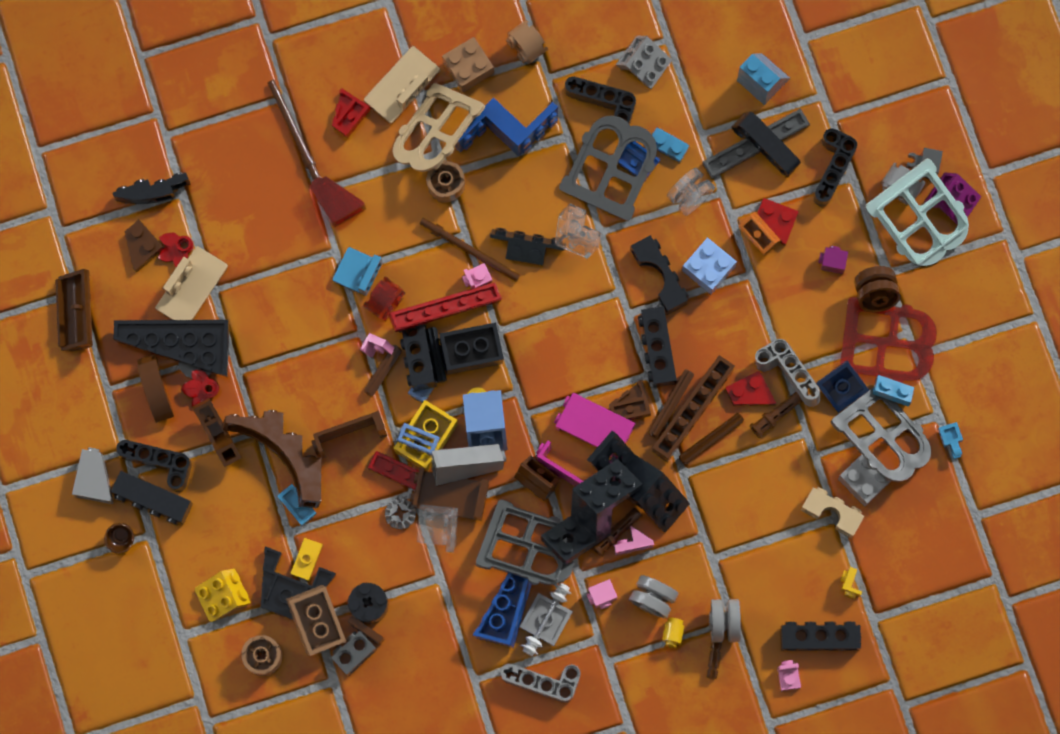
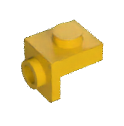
[841,567,862,599]

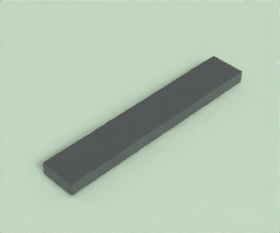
[702,108,810,179]

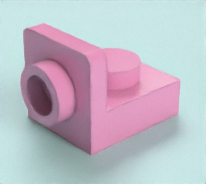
[462,263,493,289]
[360,333,395,358]
[777,660,801,691]

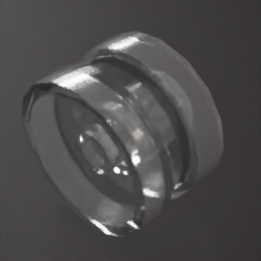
[667,168,715,216]

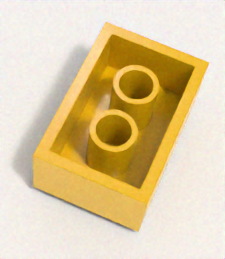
[394,400,458,471]

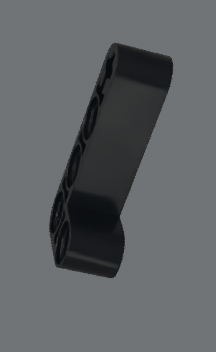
[565,76,636,125]
[731,112,801,177]
[814,128,857,207]
[116,440,192,492]

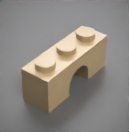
[801,487,864,539]

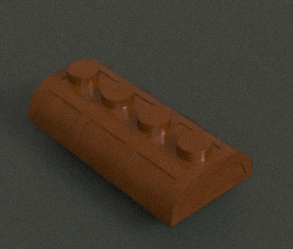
[55,269,93,351]

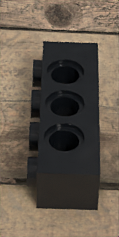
[638,306,677,388]
[399,324,437,392]
[780,621,861,651]

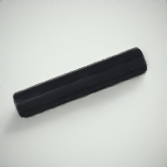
[426,327,447,383]

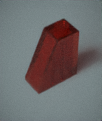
[309,176,366,228]

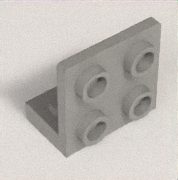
[616,36,672,88]

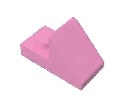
[614,526,654,555]

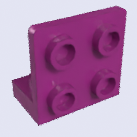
[924,172,981,225]

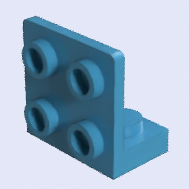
[333,247,383,296]

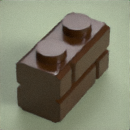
[514,455,561,501]

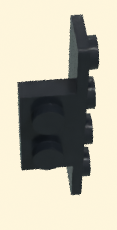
[490,228,567,265]

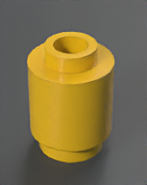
[662,618,685,648]

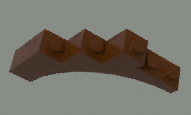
[223,410,321,508]

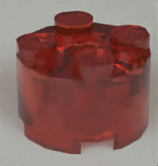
[363,276,405,321]

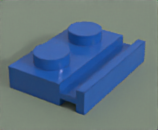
[618,142,660,182]

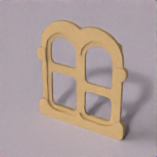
[393,83,485,172]

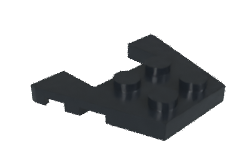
[261,546,336,620]

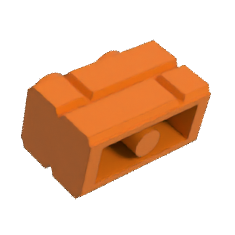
[738,212,780,255]

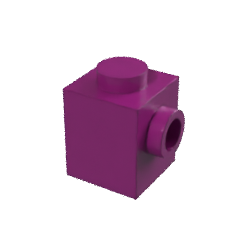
[818,246,848,274]

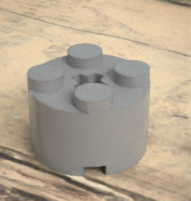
[881,163,926,205]

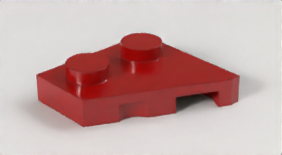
[332,88,371,138]
[757,198,799,246]
[725,371,776,406]

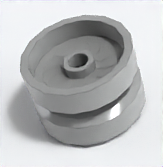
[629,575,679,619]
[709,599,740,643]

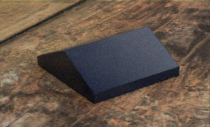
[816,361,869,413]

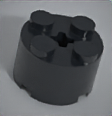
[348,583,388,624]

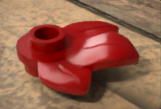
[158,232,194,267]
[181,370,219,407]

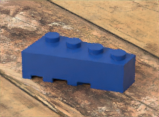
[473,566,532,648]

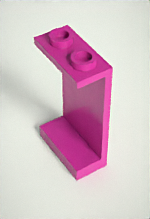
[554,393,635,457]
[536,441,583,486]

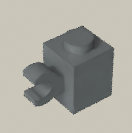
[906,148,943,179]

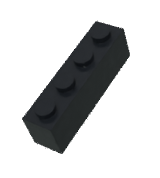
[111,471,193,525]

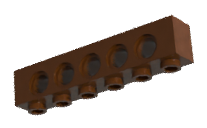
[652,355,735,463]

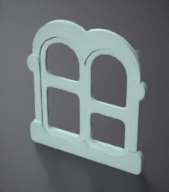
[866,158,969,266]

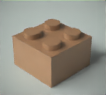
[442,37,494,93]

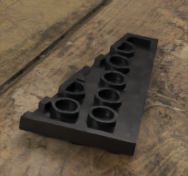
[113,320,229,377]

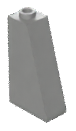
[431,444,506,486]

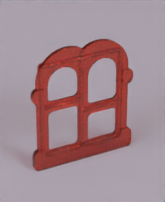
[840,297,937,383]

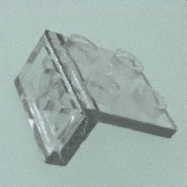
[417,505,458,553]

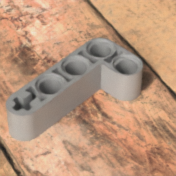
[755,339,820,407]
[501,664,580,703]

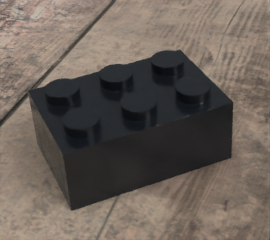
[439,322,504,375]

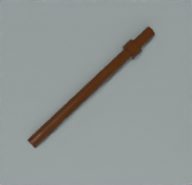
[268,80,320,181]
[419,218,520,282]

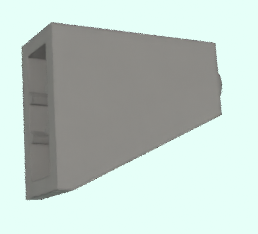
[72,447,114,504]

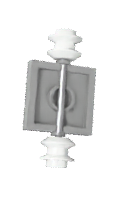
[520,583,573,657]

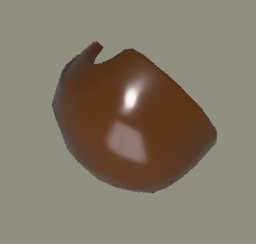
[104,522,134,554]

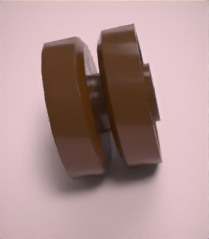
[854,266,901,312]

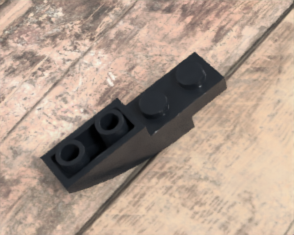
[113,172,191,204]

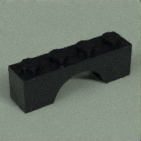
[630,235,689,315]

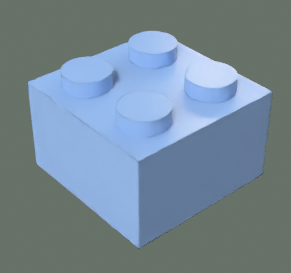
[682,237,737,295]

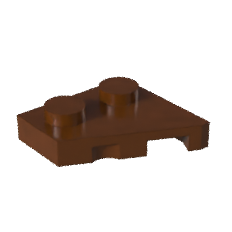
[125,219,164,272]
[609,380,651,421]

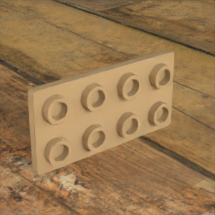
[364,46,440,124]
[155,246,228,320]

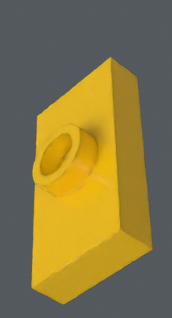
[291,538,323,581]

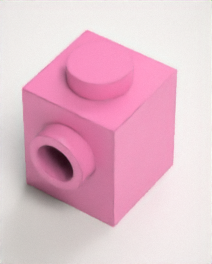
[586,579,617,609]

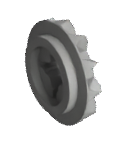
[385,498,416,529]

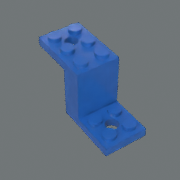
[455,98,558,156]

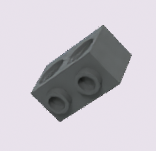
[331,631,377,677]

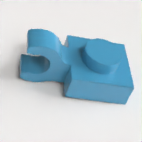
[938,422,963,459]

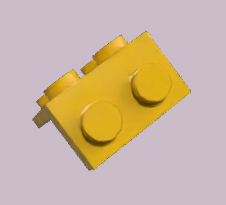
[195,568,251,622]

